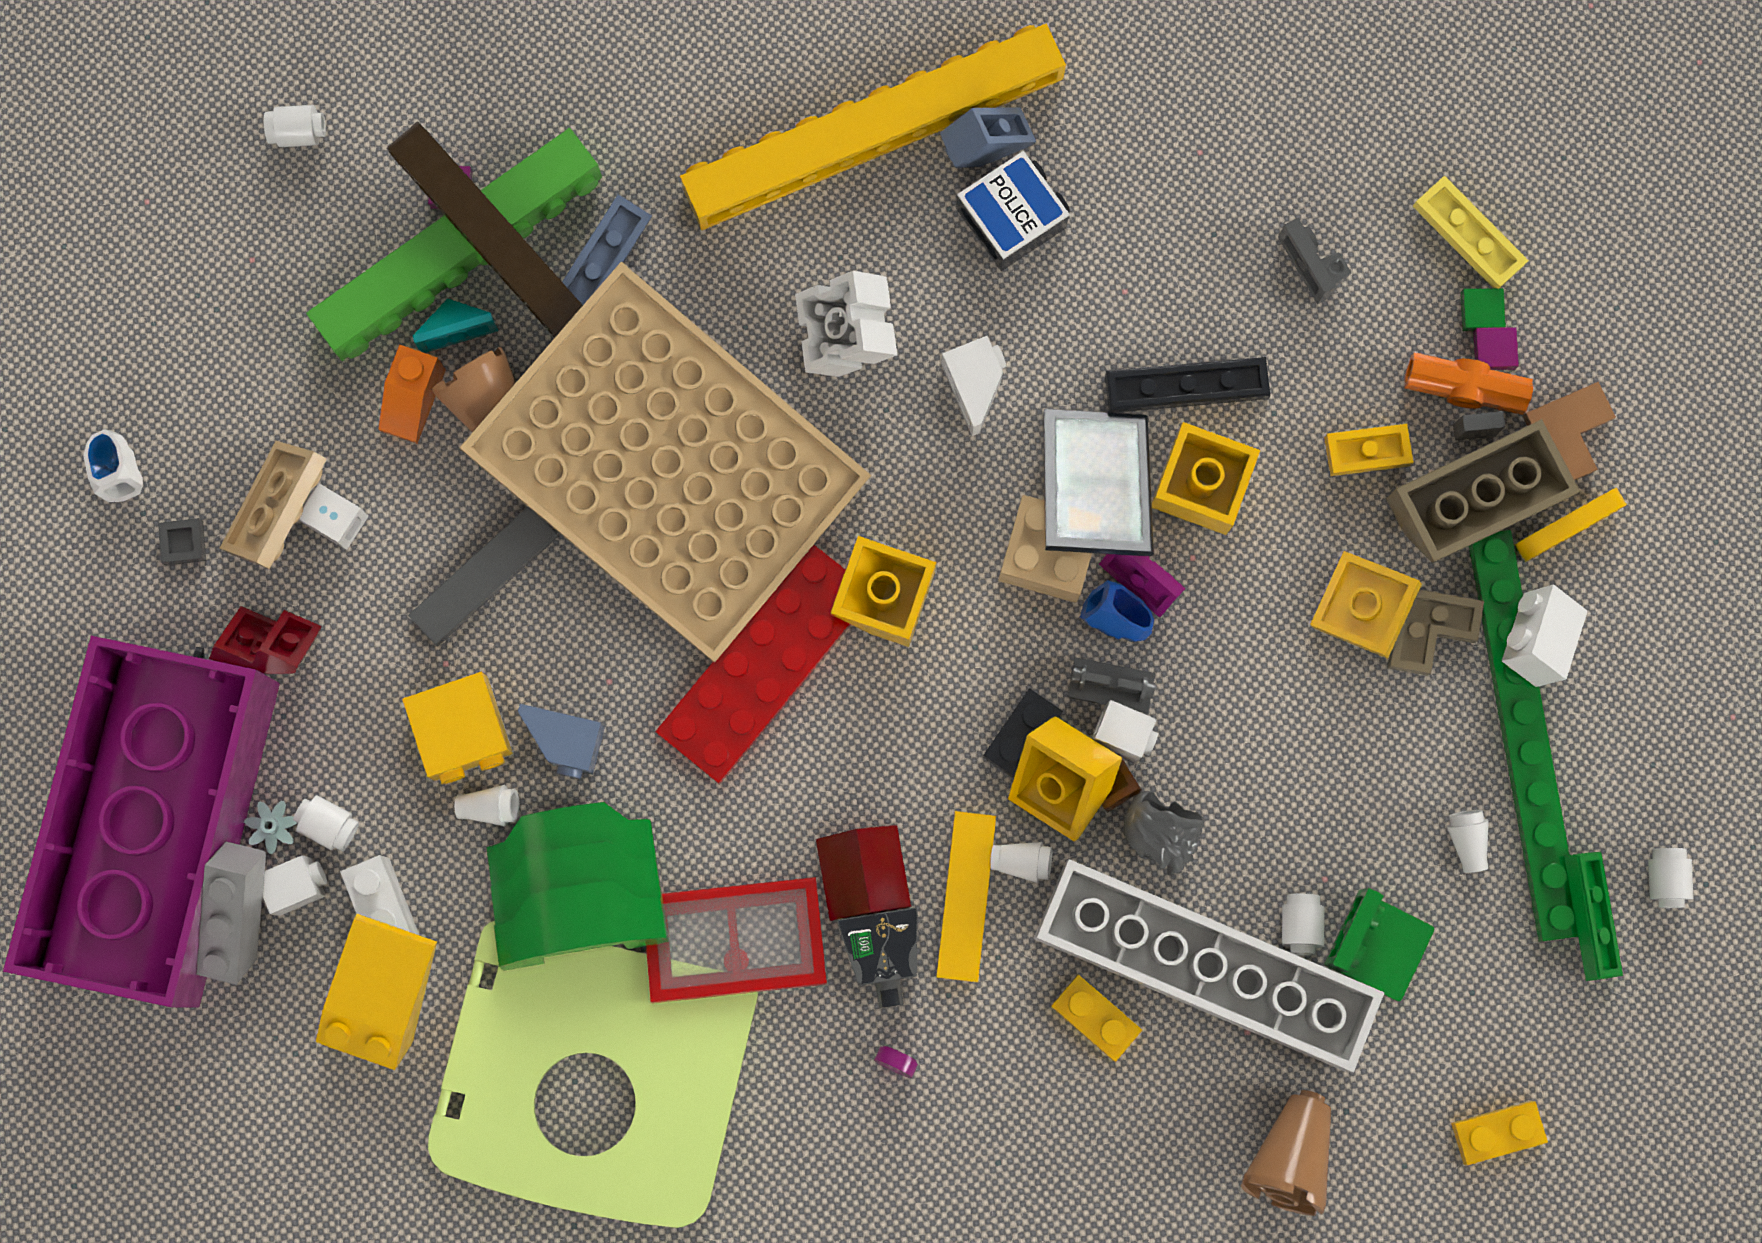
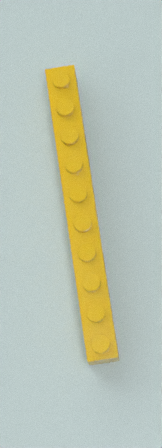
[680,23,1066,231]

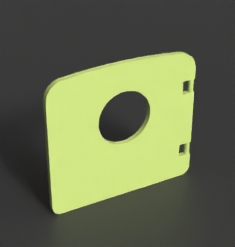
[428,921,758,1228]

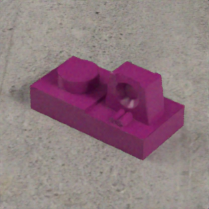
[1099,554,1186,618]

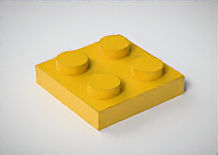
[1310,551,1422,659]

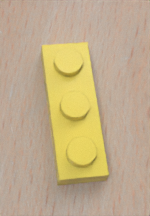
[1413,175,1529,289]

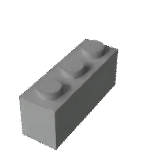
[196,842,266,985]

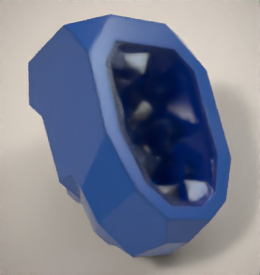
[1080,580,1154,642]

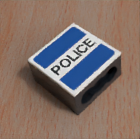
[956,151,1070,271]

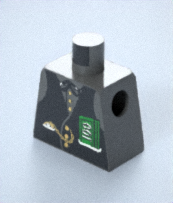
[838,907,918,1008]

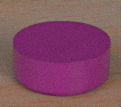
[874,1045,918,1078]

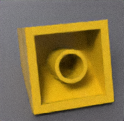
[831,536,936,647]
[1008,716,1122,842]

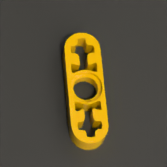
[1515,487,1627,562]

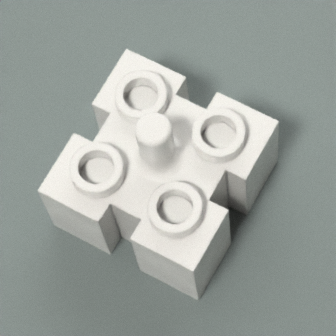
[795,271,897,377]

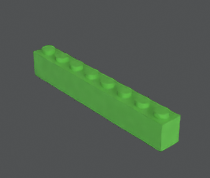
[306,127,602,361]

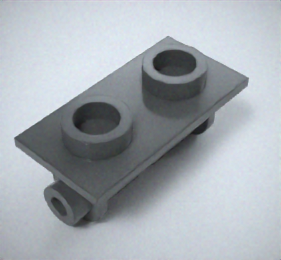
[1067,657,1155,714]

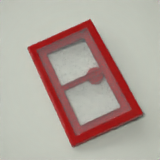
[646,877,827,1004]

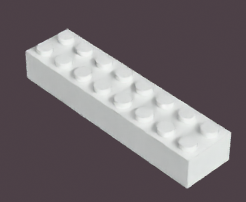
[1034,859,1384,1072]

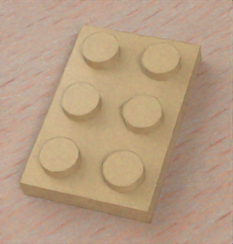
[220,441,327,569]

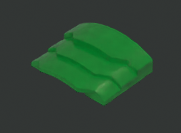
[486,802,669,971]

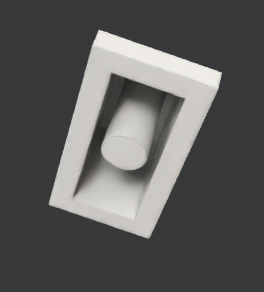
[941,336,1006,436]

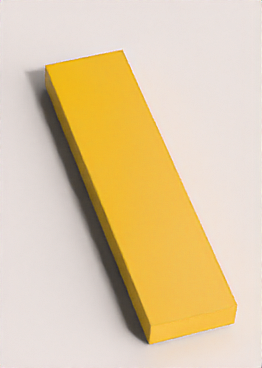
[936,811,996,983]

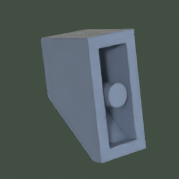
[940,107,1036,168]
[518,704,605,779]

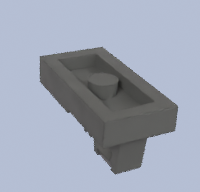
[1278,218,1351,305]

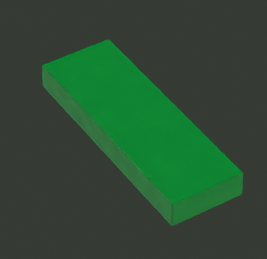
[1564,851,1623,981]

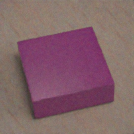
[1473,327,1519,370]

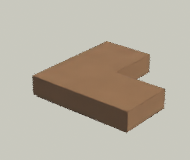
[1522,382,1616,481]

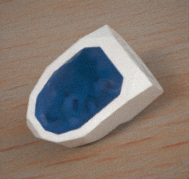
[83,429,143,502]

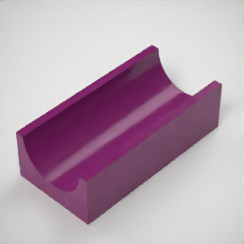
[3,635,280,1008]

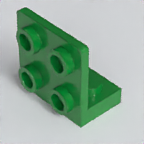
[1324,888,1435,1001]

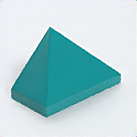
[413,298,499,353]

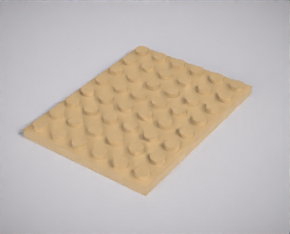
[460,262,871,662]

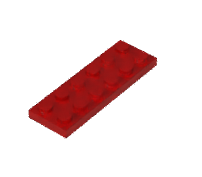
[655,545,851,785]

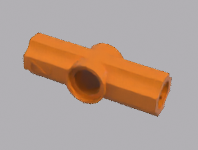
[1404,352,1534,415]

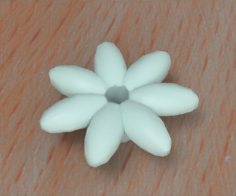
[244,801,297,854]

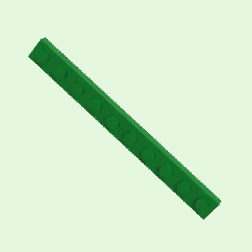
[1469,530,1578,942]

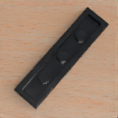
[1105,357,1271,413]

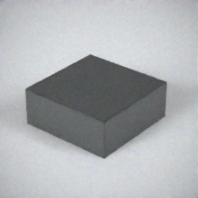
[1453,411,1505,441]
[158,518,206,566]

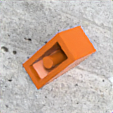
[378,344,446,444]

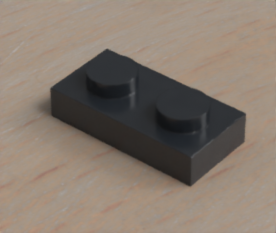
[982,688,1063,779]

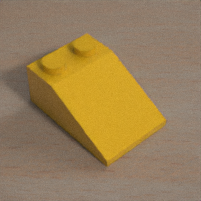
[316,914,437,1070]

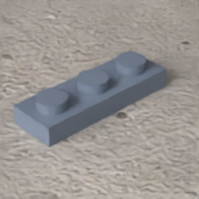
[562,194,652,305]

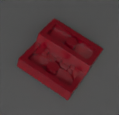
[209,606,322,674]

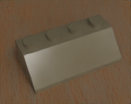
[1386,419,1580,563]

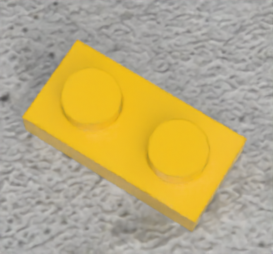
[1324,424,1414,476]
[1051,974,1142,1062]
[1451,1101,1548,1165]

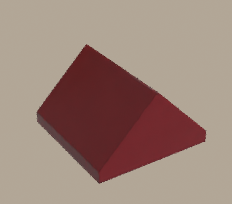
[816,825,912,921]

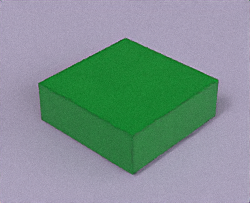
[1460,288,1506,331]

